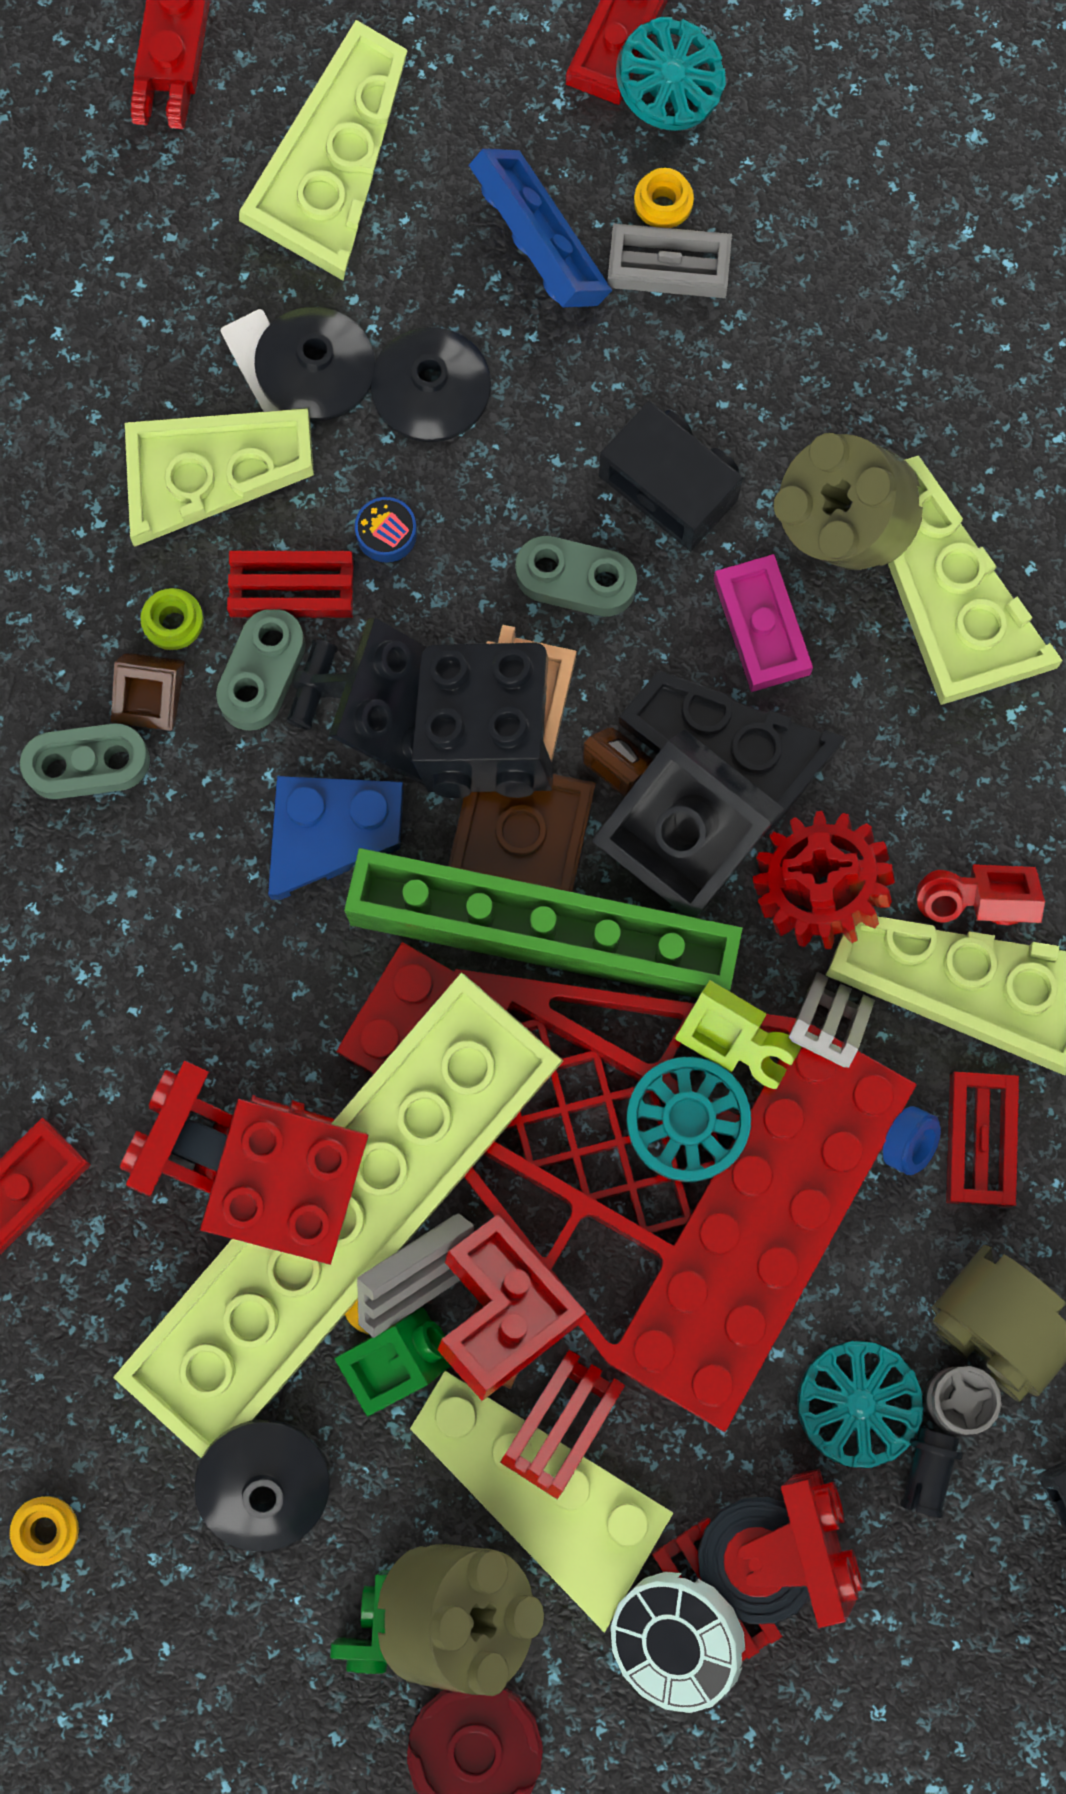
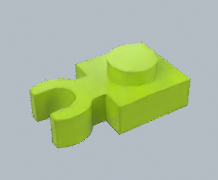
[675,980,802,1089]

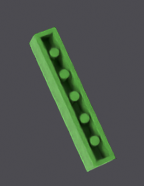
[344,848,743,998]

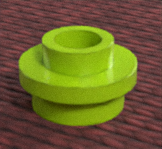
[140,588,204,650]

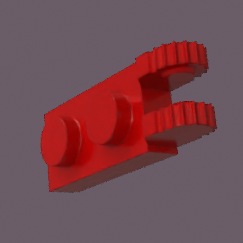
[131,0,210,129]

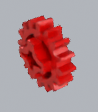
[753,811,895,949]

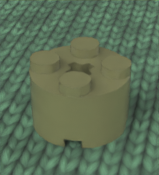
[774,433,923,570]
[932,1245,1066,1402]
[378,1544,544,1696]

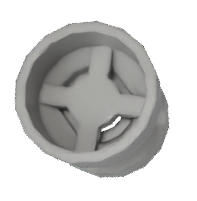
[923,1366,1002,1435]

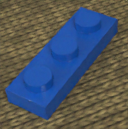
[469,149,612,307]

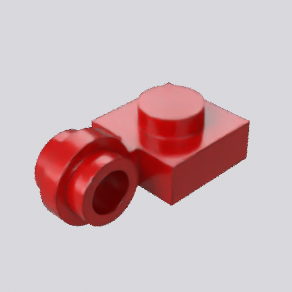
[916,864,1045,925]

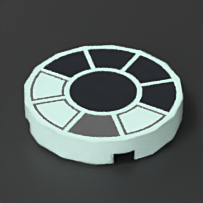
[611,1572,745,1713]

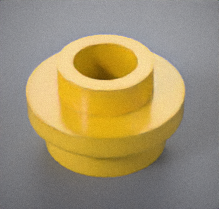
[634,168,694,228]
[10,1496,79,1566]

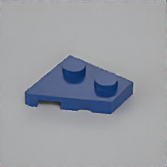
[268,776,404,900]

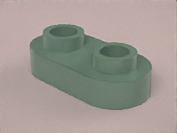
[515,536,637,617]
[216,609,305,731]
[20,724,150,799]

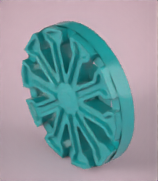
[616,17,726,131]
[627,1057,751,1182]
[797,1341,923,1468]

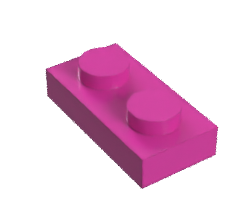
[713,554,813,692]

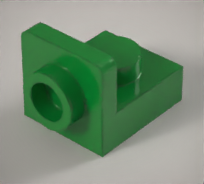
[334,1307,451,1417]
[330,1570,390,1674]

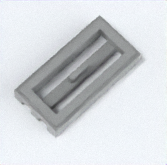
[607,223,732,298]
[788,972,875,1068]
[357,1213,474,1338]

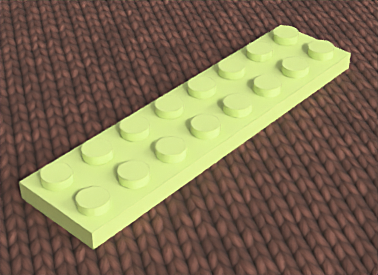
[113,973,563,1458]

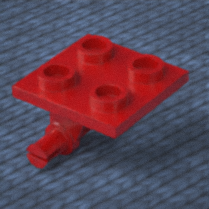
[200,1095,369,1265]

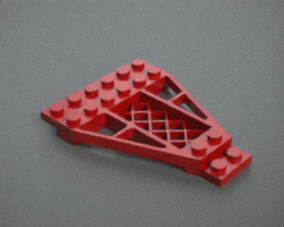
[336,942,917,1432]

